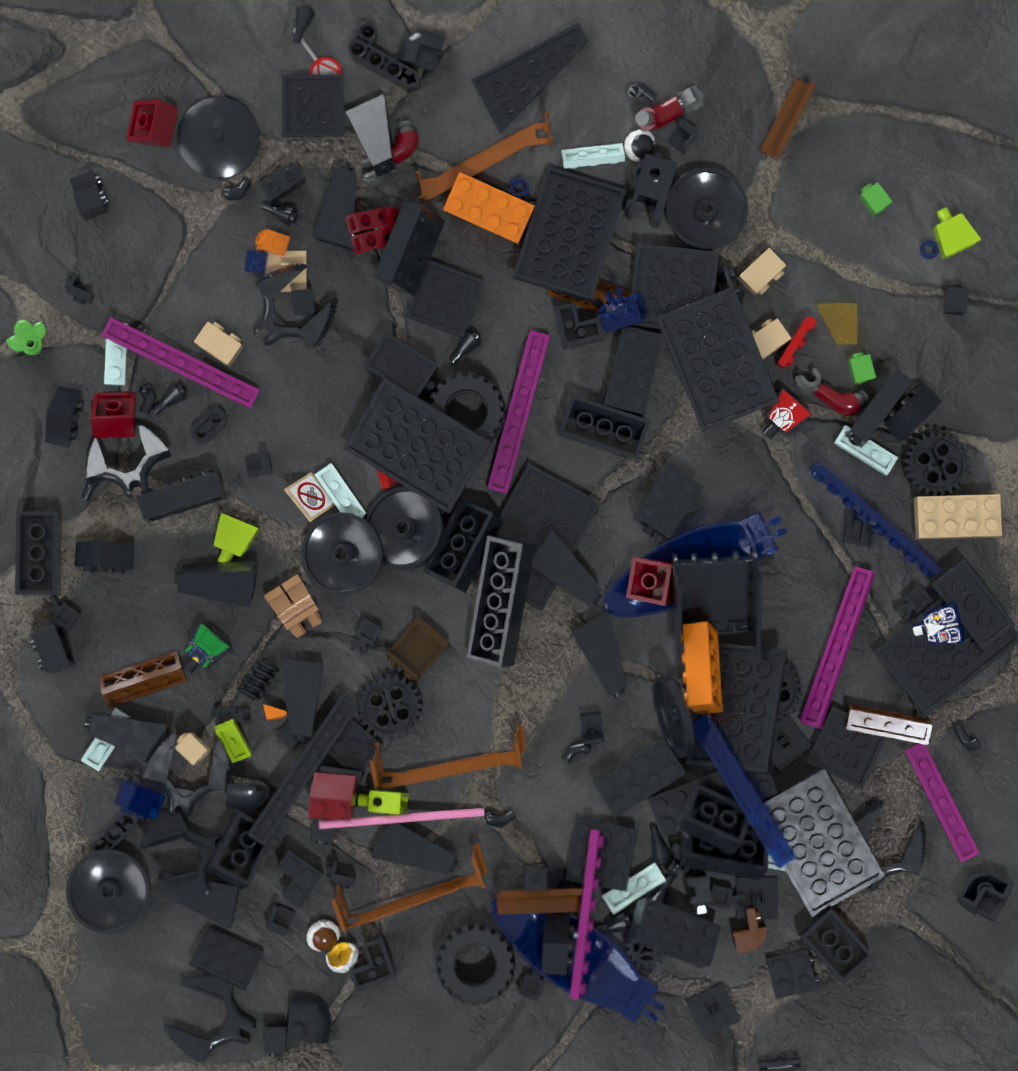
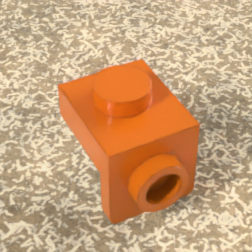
[255,229,290,257]

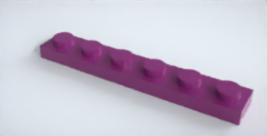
[904,743,980,863]

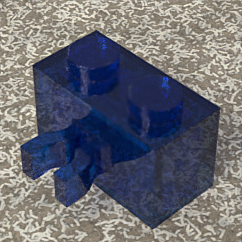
[597,287,647,333]
[114,780,166,820]

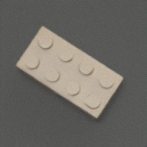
[914,494,1002,540]

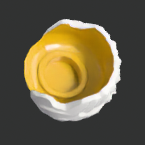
[326,942,359,973]

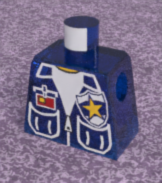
[913,601,965,644]

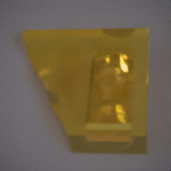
[817,303,858,345]

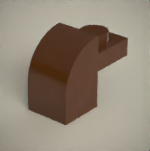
[732,905,767,954]

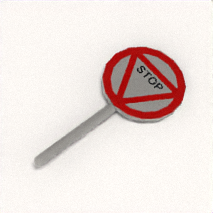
[293,28,342,75]

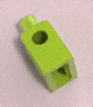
[933,207,981,260]
[214,513,260,563]
[358,790,409,814]

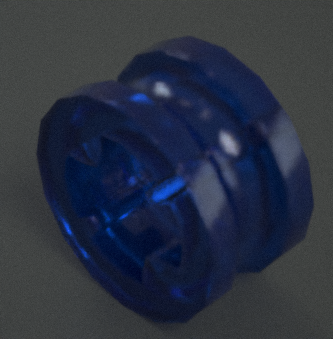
[510,178,529,199]
[919,240,939,259]

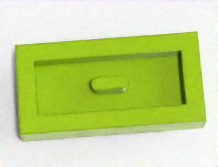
[215,719,252,763]

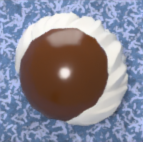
[307,919,340,951]

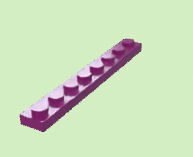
[101,317,260,409]
[487,330,550,494]
[800,566,876,729]
[570,830,604,999]

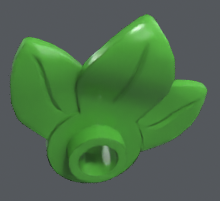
[7,320,46,356]

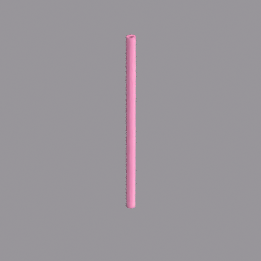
[319,808,484,829]

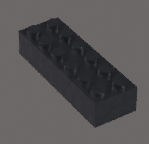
[466,535,535,667]

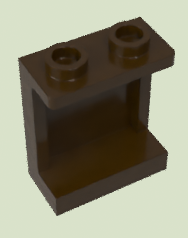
[386,616,450,681]

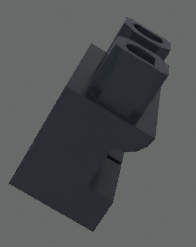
[685,872,712,914]

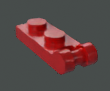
[776,317,816,370]

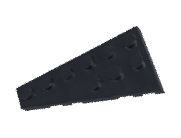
[471,22,588,134]

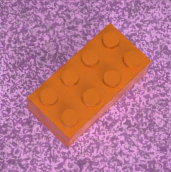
[443,172,535,244]
[681,622,723,715]

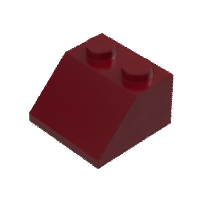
[126,100,178,147]
[91,392,136,438]
[626,557,672,606]
[308,772,357,821]

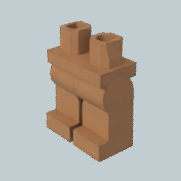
[264,574,323,638]

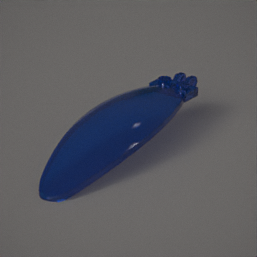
[604,512,787,618]
[491,898,665,1023]

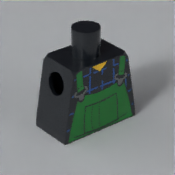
[183,622,232,674]

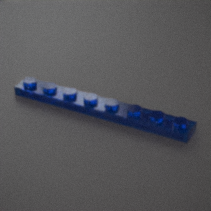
[808,461,942,576]
[693,713,797,869]

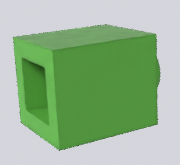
[859,182,893,217]
[847,352,876,385]

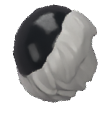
[624,129,655,162]

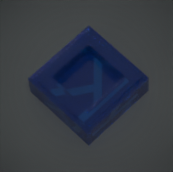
[244,250,268,274]

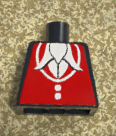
[762,388,812,440]

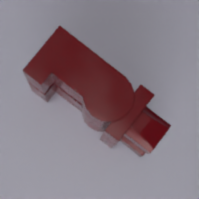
[345,206,400,255]

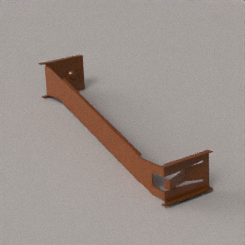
[416,112,553,204]
[370,725,526,791]
[331,844,488,933]

